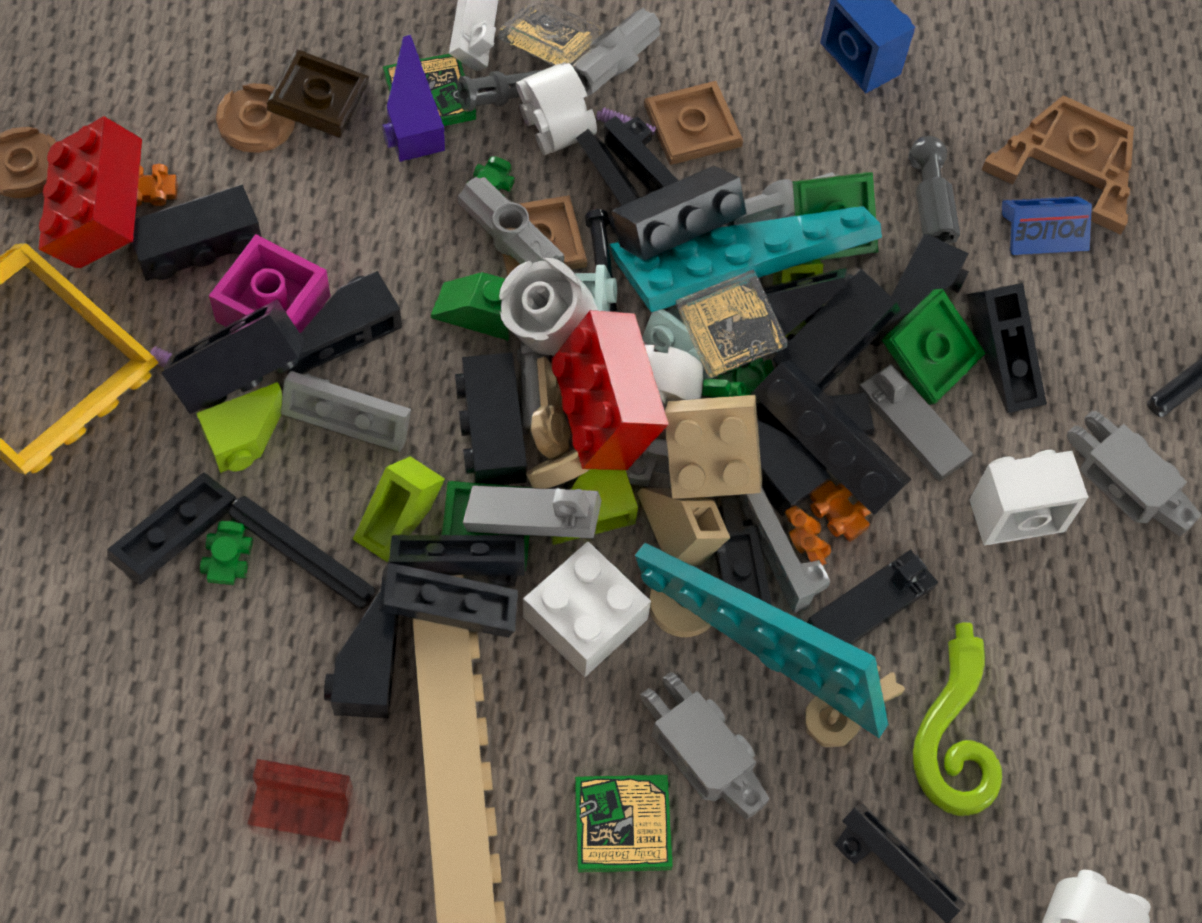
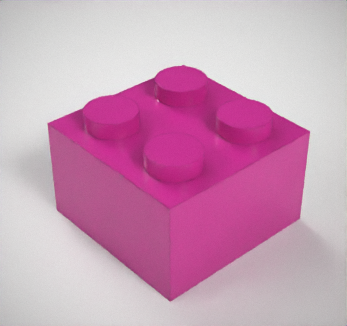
[209,234,331,333]

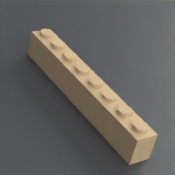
[412,575,506,923]

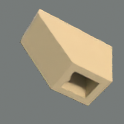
[637,488,730,566]

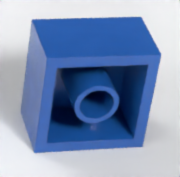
[820,0,915,94]

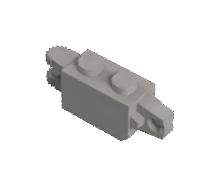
[1066,411,1201,537]
[640,672,770,820]

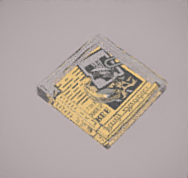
[498,0,601,65]
[676,269,788,378]

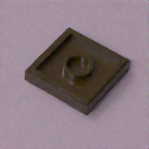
[267,49,369,138]

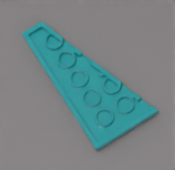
[610,206,882,312]
[635,543,889,738]

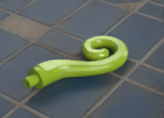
[913,622,1002,816]

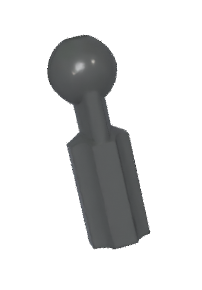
[909,135,960,244]

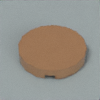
[216,83,295,153]
[0,127,56,198]

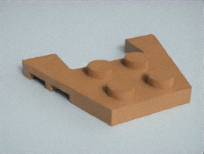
[982,95,1134,235]

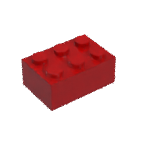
[38,116,142,268]
[552,310,669,470]

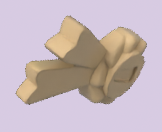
[531,356,571,459]
[805,665,905,747]

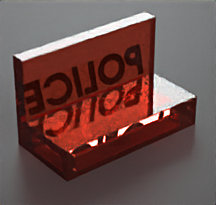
[247,759,353,842]

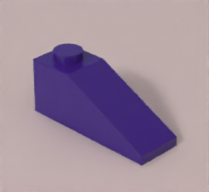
[382,35,445,162]

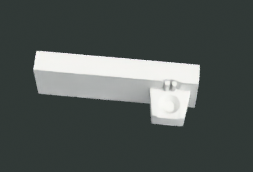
[449,0,498,71]

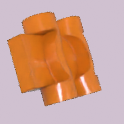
[136,164,178,207]
[810,480,871,542]
[785,506,831,565]

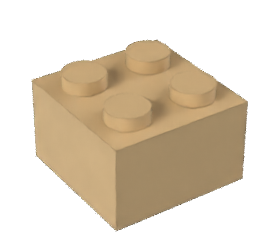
[665,395,762,499]

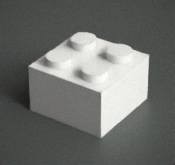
[970,450,1088,546]
[523,541,651,677]

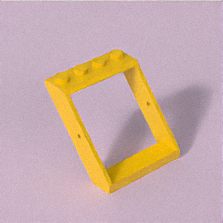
[0,243,159,475]

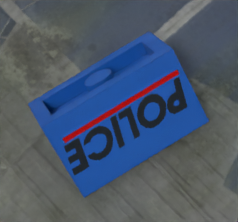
[1002,196,1092,255]

